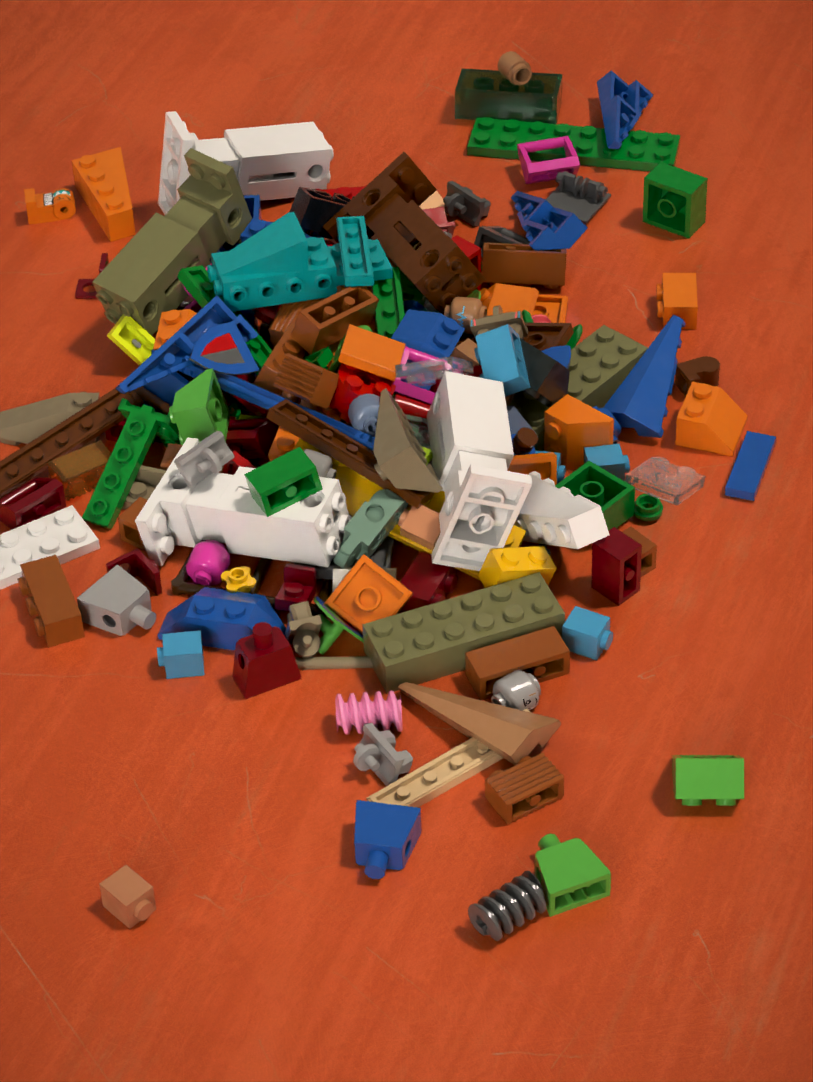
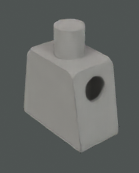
[77,565,156,636]

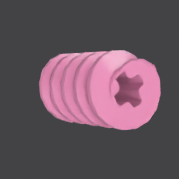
[335,691,403,735]

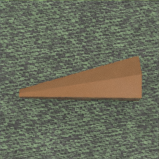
[398,682,561,765]

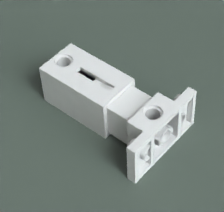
[158,111,334,215]
[427,371,532,571]
[135,437,352,567]

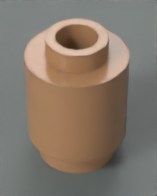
[497,51,532,85]

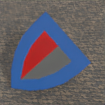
[189,321,259,376]

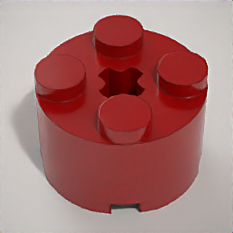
[329,363,396,423]

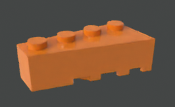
[71,147,136,242]

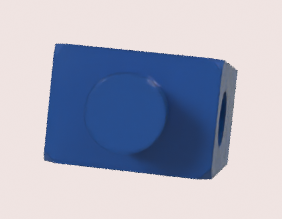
[354,800,422,879]

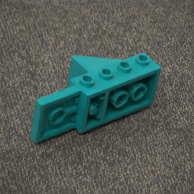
[207,212,393,312]

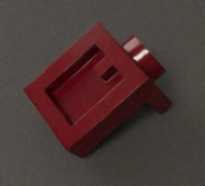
[275,564,316,611]

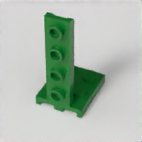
[82,398,181,529]

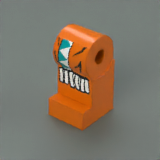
[24,188,76,225]

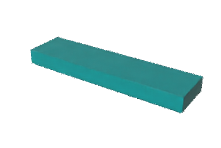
[336,216,374,287]

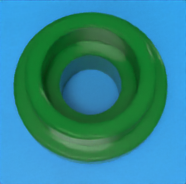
[634,493,663,521]

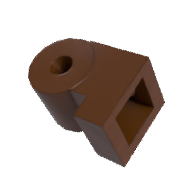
[675,356,720,397]

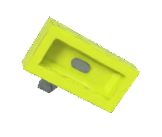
[107,314,155,366]

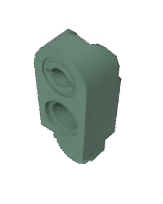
[334,489,408,569]

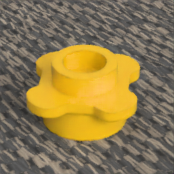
[221,566,256,593]

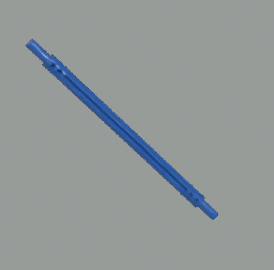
[152,350,375,451]

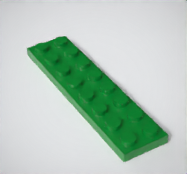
[467,117,680,171]

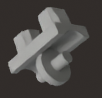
[174,430,235,488]
[353,723,413,786]

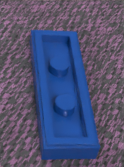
[725,431,776,501]

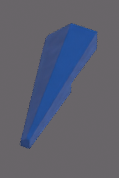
[597,70,653,149]
[511,191,588,251]
[116,295,259,394]
[604,315,686,438]

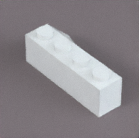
[514,471,610,549]

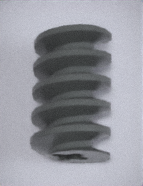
[468,871,547,941]

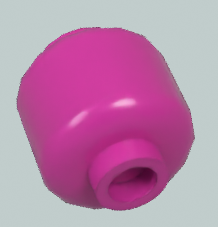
[186,540,230,586]

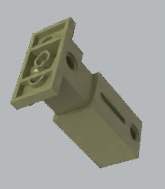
[92,148,252,336]

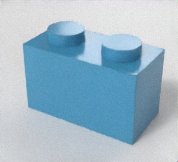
[474,324,530,397]

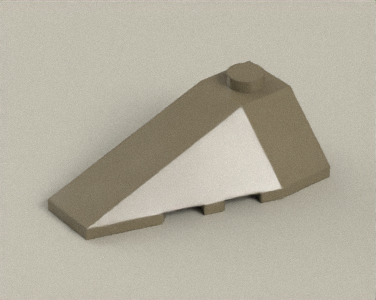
[373,388,443,493]
[0,392,100,457]

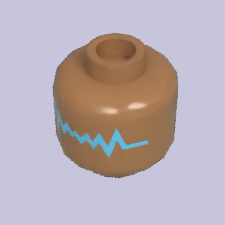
[444,296,487,335]

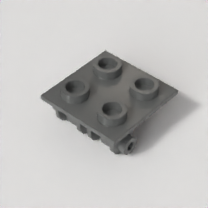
[546,171,611,224]

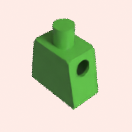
[535,834,611,917]

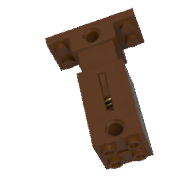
[322,152,486,315]

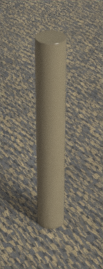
[295,656,373,670]

